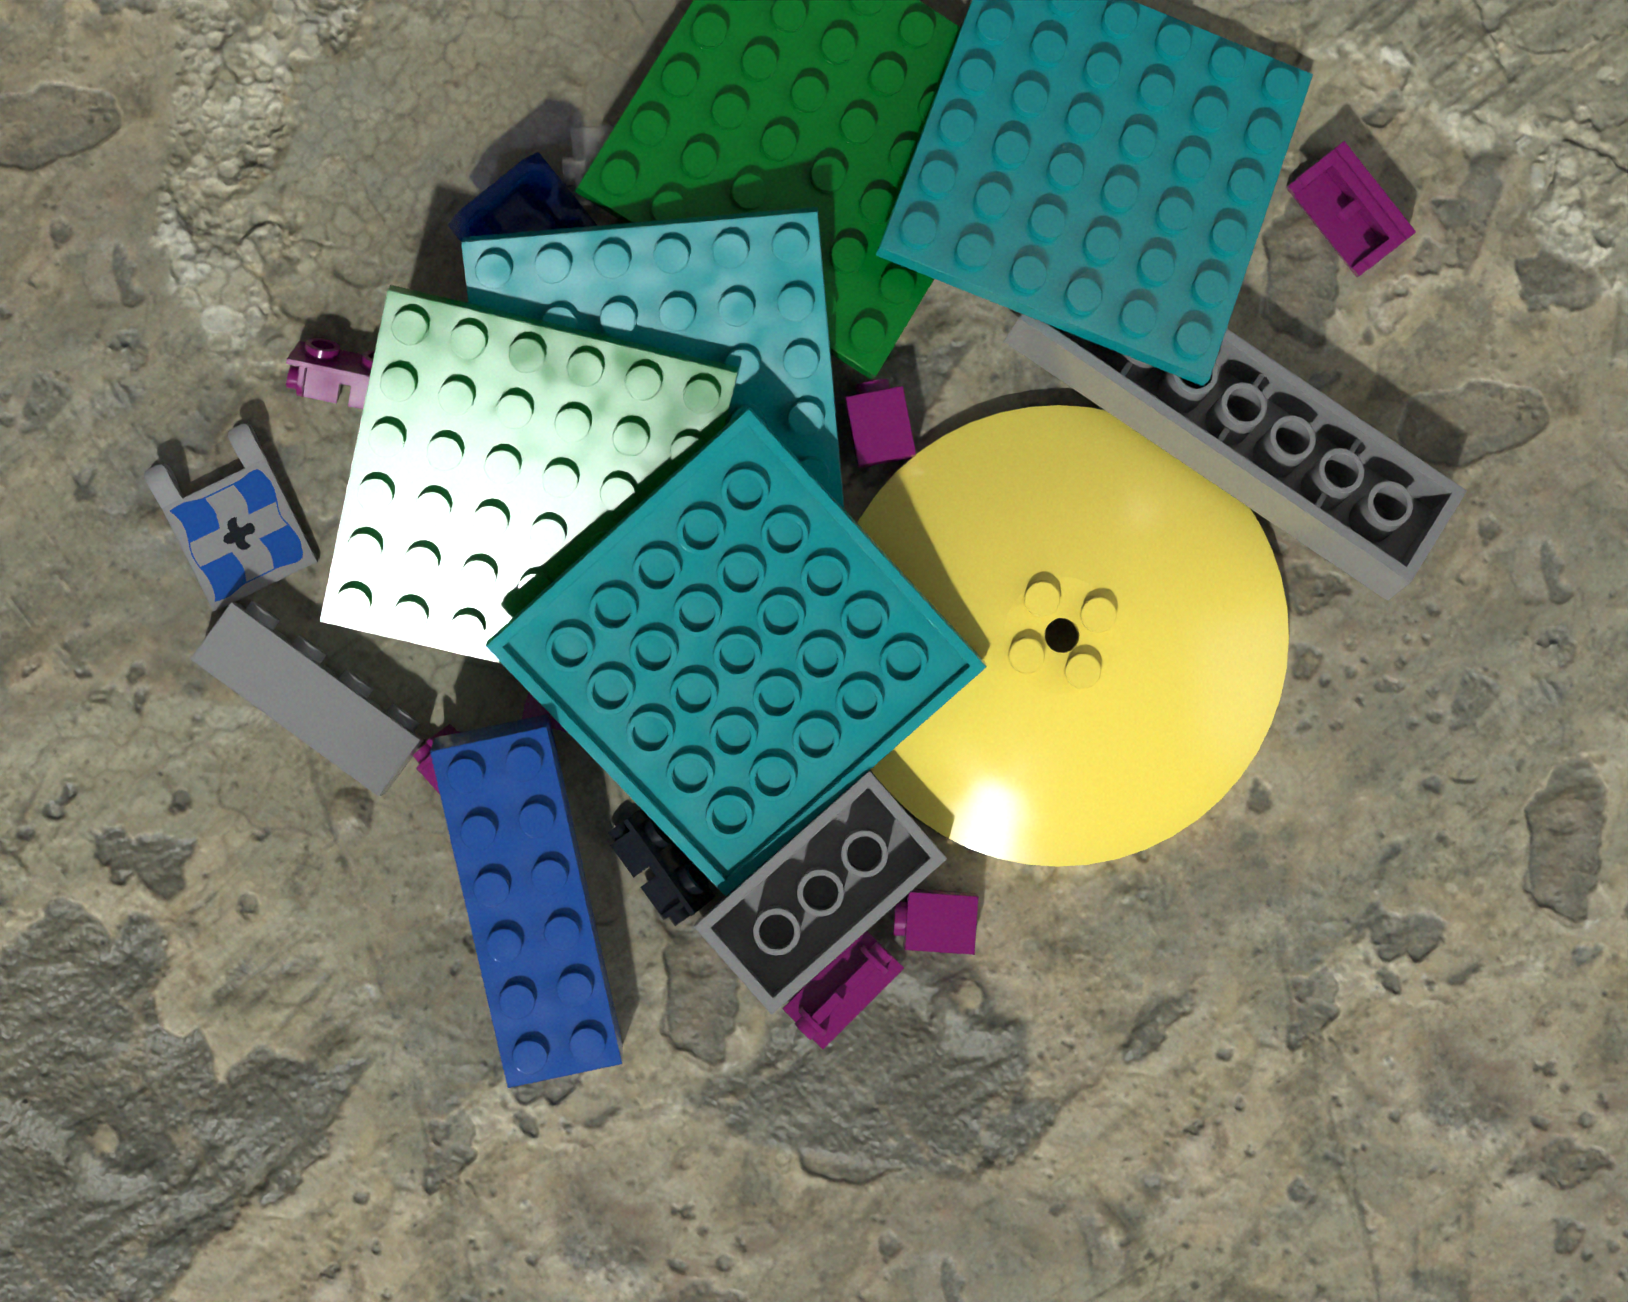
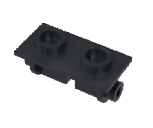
[608,809,715,926]

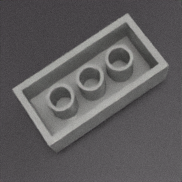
[694,771,947,1015]

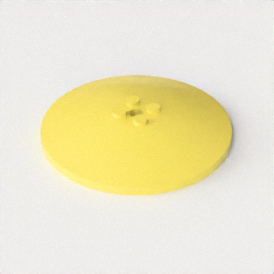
[857,405,1289,867]

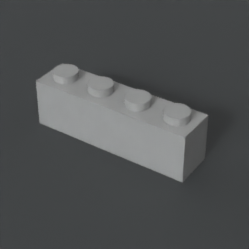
[190,600,426,796]

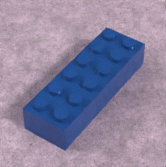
[430,714,623,1088]

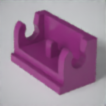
[1286,141,1416,278]

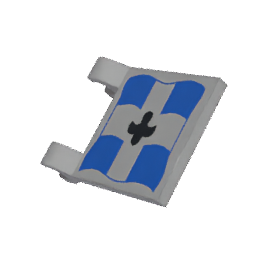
[144,423,318,612]

